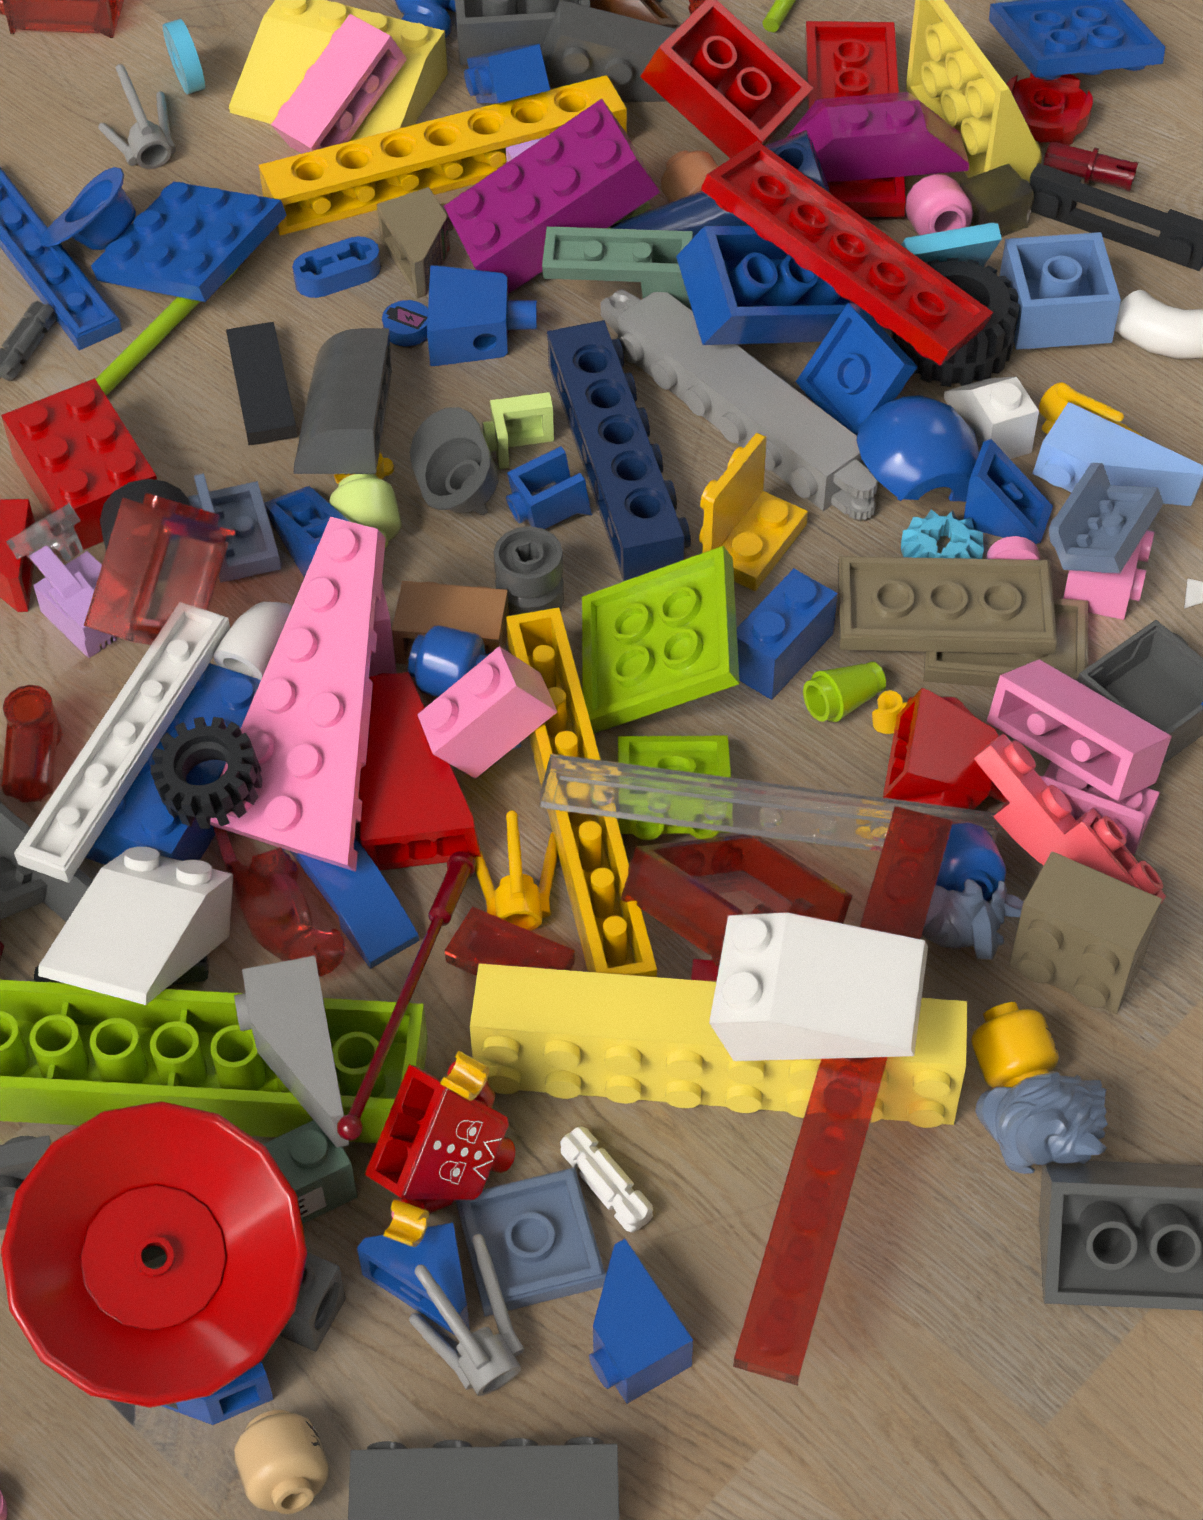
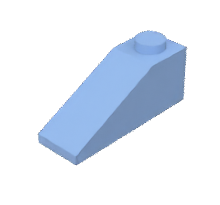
[1032,402,1203,506]

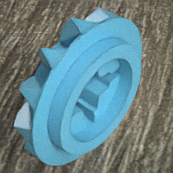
[901,509,984,559]

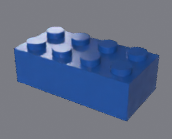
[676,226,881,345]
[85,663,261,865]

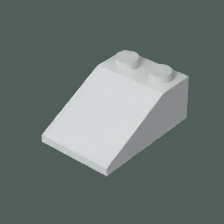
[38,847,233,1005]
[709,913,928,1061]

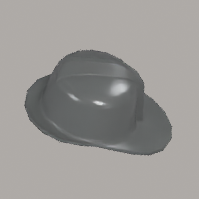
[410,407,499,515]

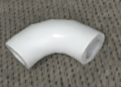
[1115,290,1203,359]
[214,602,292,680]

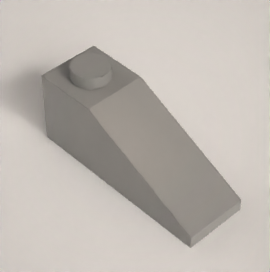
[234,956,349,1147]

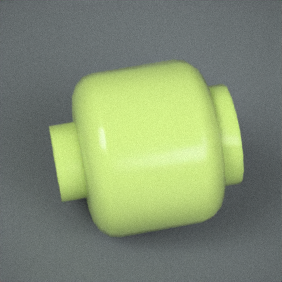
[329,474,402,548]

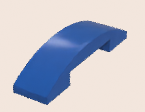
[281,837,419,969]

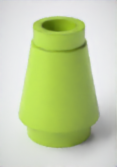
[803,661,886,722]

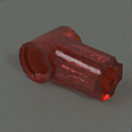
[1,685,63,802]

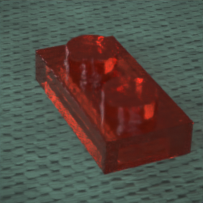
[444,906,575,976]

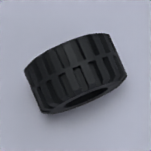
[891,258,1020,387]

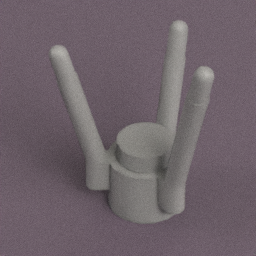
[98,64,176,169]
[409,1234,525,1396]

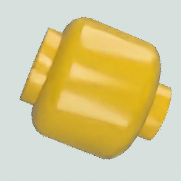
[971,1002,1059,1088]

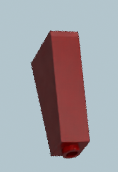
[359,672,481,871]

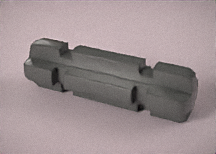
[0,301,56,381]

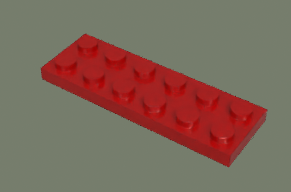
[805,21,906,217]
[700,141,994,366]

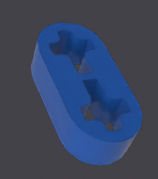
[292,236,381,298]

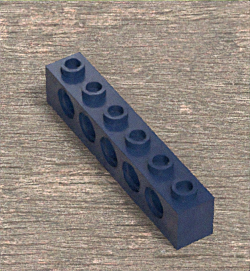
[547,320,691,582]

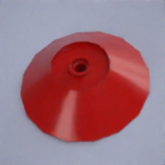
[0,1101,308,1408]

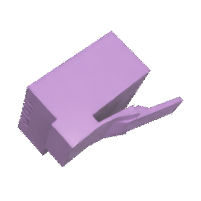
[30,545,142,658]

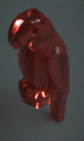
[213,826,345,977]

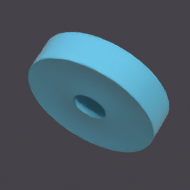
[162,18,205,95]

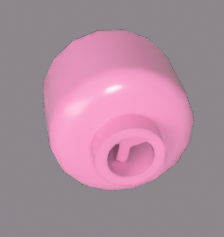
[905,174,973,235]

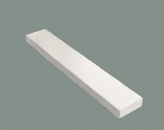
[14,602,230,883]

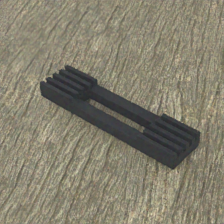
[1025,163,1203,271]

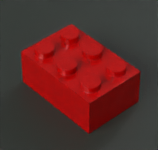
[640,0,813,159]
[1,378,157,555]

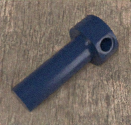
[610,130,831,238]

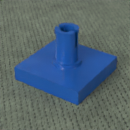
[795,303,918,436]

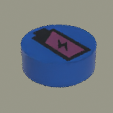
[382,300,428,346]

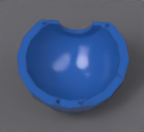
[856,395,980,502]

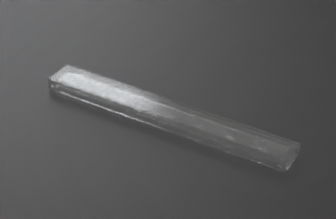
[540,754,1000,858]

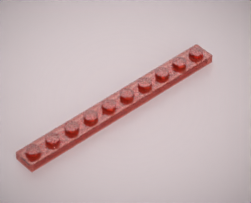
[733,806,953,1386]

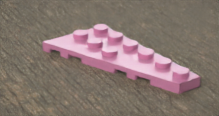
[210,517,386,872]

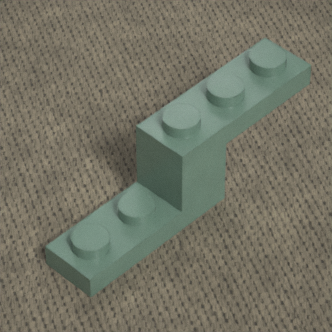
[542,227,693,310]

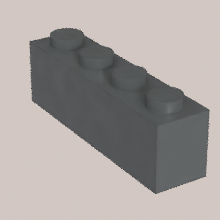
[348,1437,619,1520]

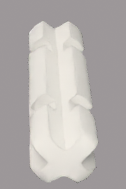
[560,1126,653,1233]

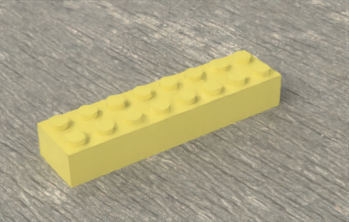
[470,964,967,1128]

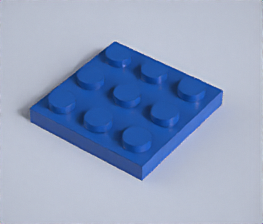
[989,0,1165,80]
[91,181,287,302]

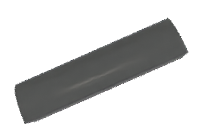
[294,328,392,474]

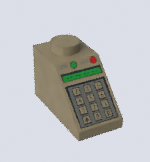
[377,187,454,298]

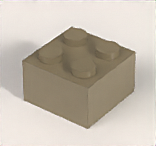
[1009,851,1162,1014]

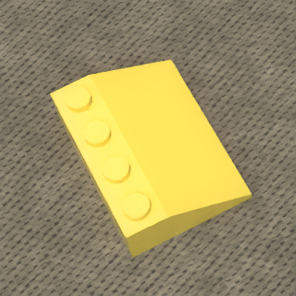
[229,0,448,141]
[906,0,1042,201]

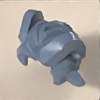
[888,858,1023,960]
[975,1072,1108,1174]

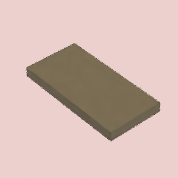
[838,556,1057,654]

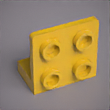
[699,433,808,592]

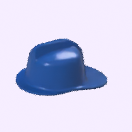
[40,167,136,250]

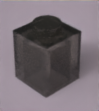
[960,163,1034,237]

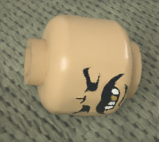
[235,1410,328,1514]

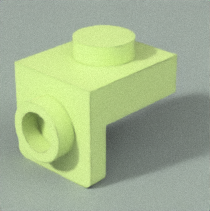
[482,392,554,469]

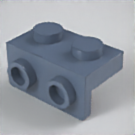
[1049,463,1164,573]
[188,473,281,583]

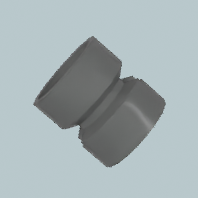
[493,526,564,616]

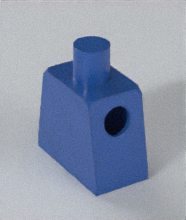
[427,266,537,366]

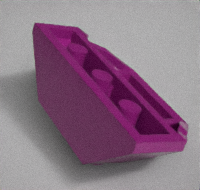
[787,92,969,183]

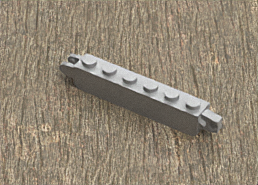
[601,289,878,521]

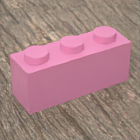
[271,14,407,154]
[986,659,1172,801]

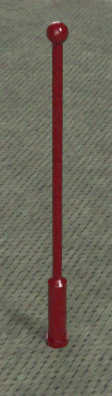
[337,851,476,1140]

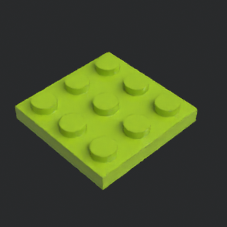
[582,546,740,734]

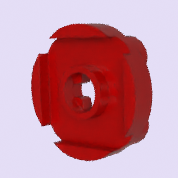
[1006,71,1093,146]

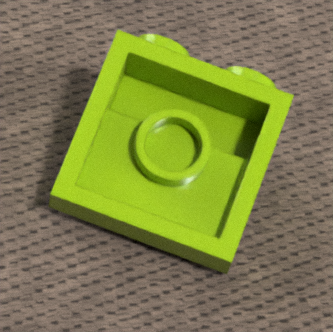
[618,735,733,840]

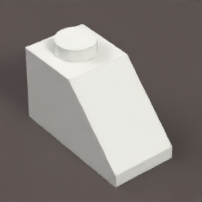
[944,377,1039,459]

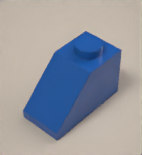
[589,1239,693,1404]

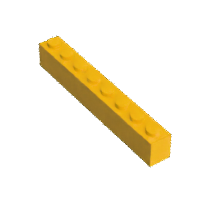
[506,607,657,977]

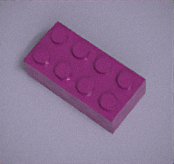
[444,99,660,294]

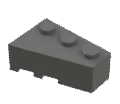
[541,0,676,102]

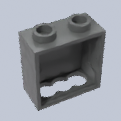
[1078,620,1203,765]

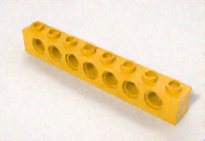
[258,75,627,236]

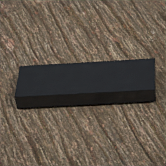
[226,322,298,445]

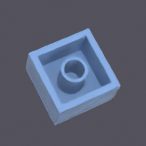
[1000,232,1121,350]

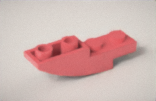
[974,733,1166,904]

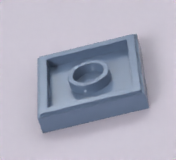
[456,1167,606,1317]

